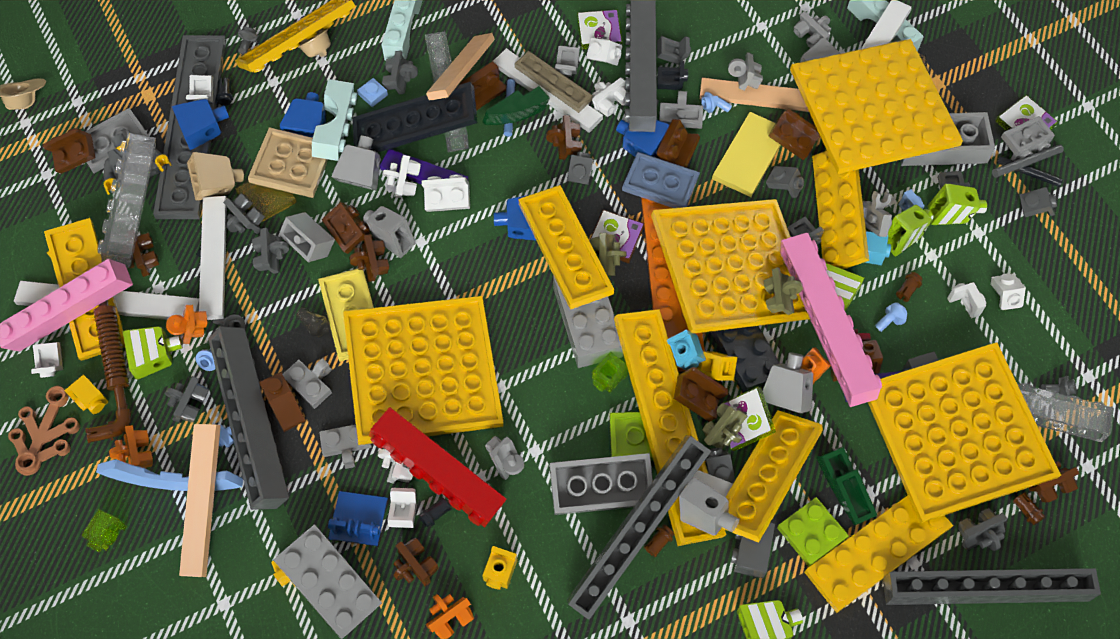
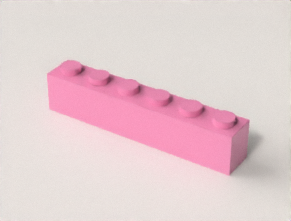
[0,259,133,352]

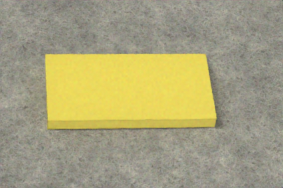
[712,112,781,197]
[318,269,374,362]

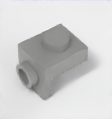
[555,46,580,77]

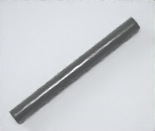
[992,144,1064,178]

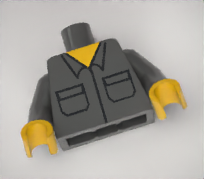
[103,133,172,195]

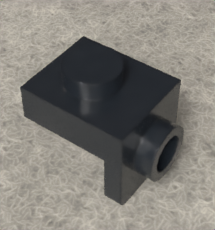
[657,61,688,90]

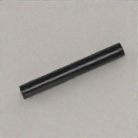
[996,156,1063,187]

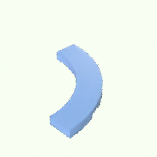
[96,459,243,491]

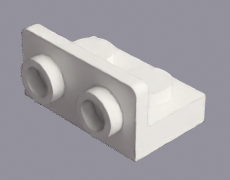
[422,175,470,212]

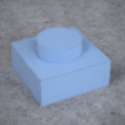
[357,78,388,107]
[898,189,924,211]

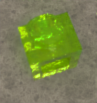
[592,352,628,393]
[81,509,127,552]

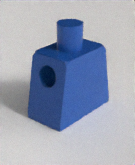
[280,92,326,138]
[172,99,229,150]
[616,120,670,158]
[494,195,536,241]

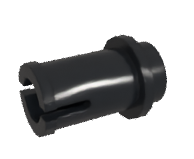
[216,78,233,106]
[418,497,452,527]

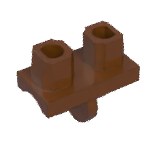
[546,115,582,160]
[118,231,159,277]
[349,235,389,282]
[1028,461,1080,502]
[394,538,439,587]

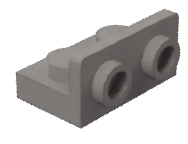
[1001,116,1055,161]

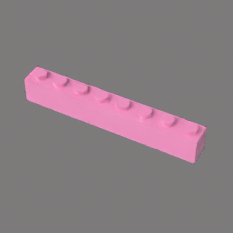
[780,233,882,407]

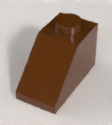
[259,372,306,432]

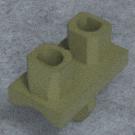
[590,233,627,276]
[764,267,803,315]
[702,403,748,450]

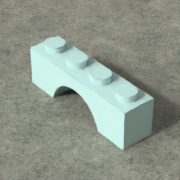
[382,0,423,60]
[847,0,924,52]
[312,79,357,161]

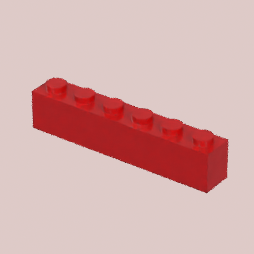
[369,407,507,528]

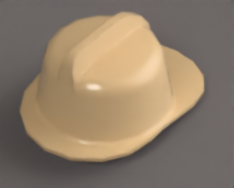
[298,28,331,57]
[0,79,46,110]

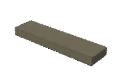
[515,51,593,113]

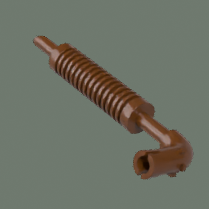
[85,300,131,443]

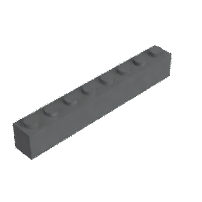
[625,0,657,132]
[208,326,289,510]
[567,435,711,620]
[883,568,1101,605]

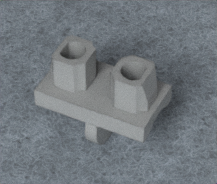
[794,11,831,48]
[728,52,763,91]
[485,436,525,480]

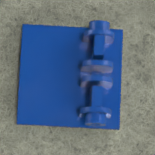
[328,491,388,546]

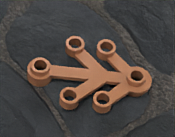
[8,386,80,476]

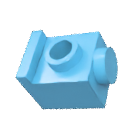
[667,330,706,370]

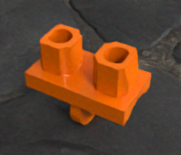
[166,305,207,344]
[801,347,831,383]
[109,425,153,468]
[425,594,474,639]

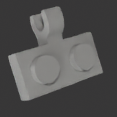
[659,91,703,129]
[863,191,892,237]
[283,358,332,409]
[319,425,372,469]

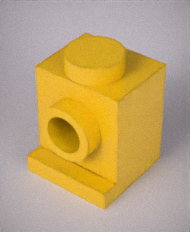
[698,351,737,380]
[64,375,108,415]
[483,546,517,590]

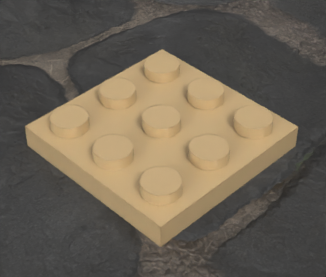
[248,128,328,198]

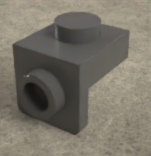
[657,36,691,65]
[567,152,595,185]
[766,166,804,198]
[937,171,970,189]
[1020,187,1058,217]
[787,217,824,245]
[705,448,735,483]

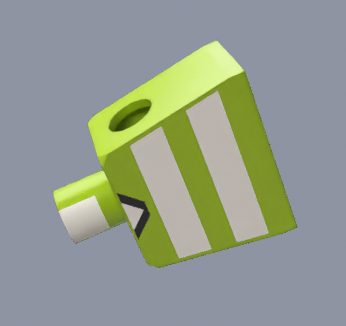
[927,184,987,225]
[887,205,933,257]
[826,263,864,311]
[123,327,183,380]
[737,600,803,639]

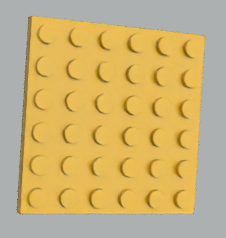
[790,39,963,174]
[651,199,810,334]
[343,296,503,445]
[868,342,1061,523]

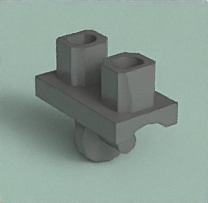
[382,50,418,95]
[223,193,265,234]
[252,228,289,274]
[165,376,209,423]
[958,508,1007,551]

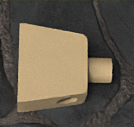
[187,152,244,200]

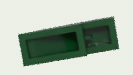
[482,86,550,125]
[816,447,877,525]

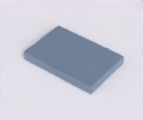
[622,152,700,208]

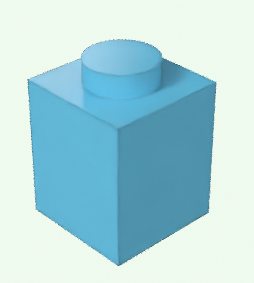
[864,231,891,265]

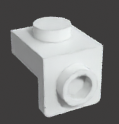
[586,38,622,66]
[186,75,213,103]
[991,274,1026,310]
[947,282,986,318]
[31,342,63,377]
[388,488,417,528]

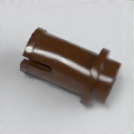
[896,272,923,302]
[1013,492,1045,525]
[643,524,674,558]

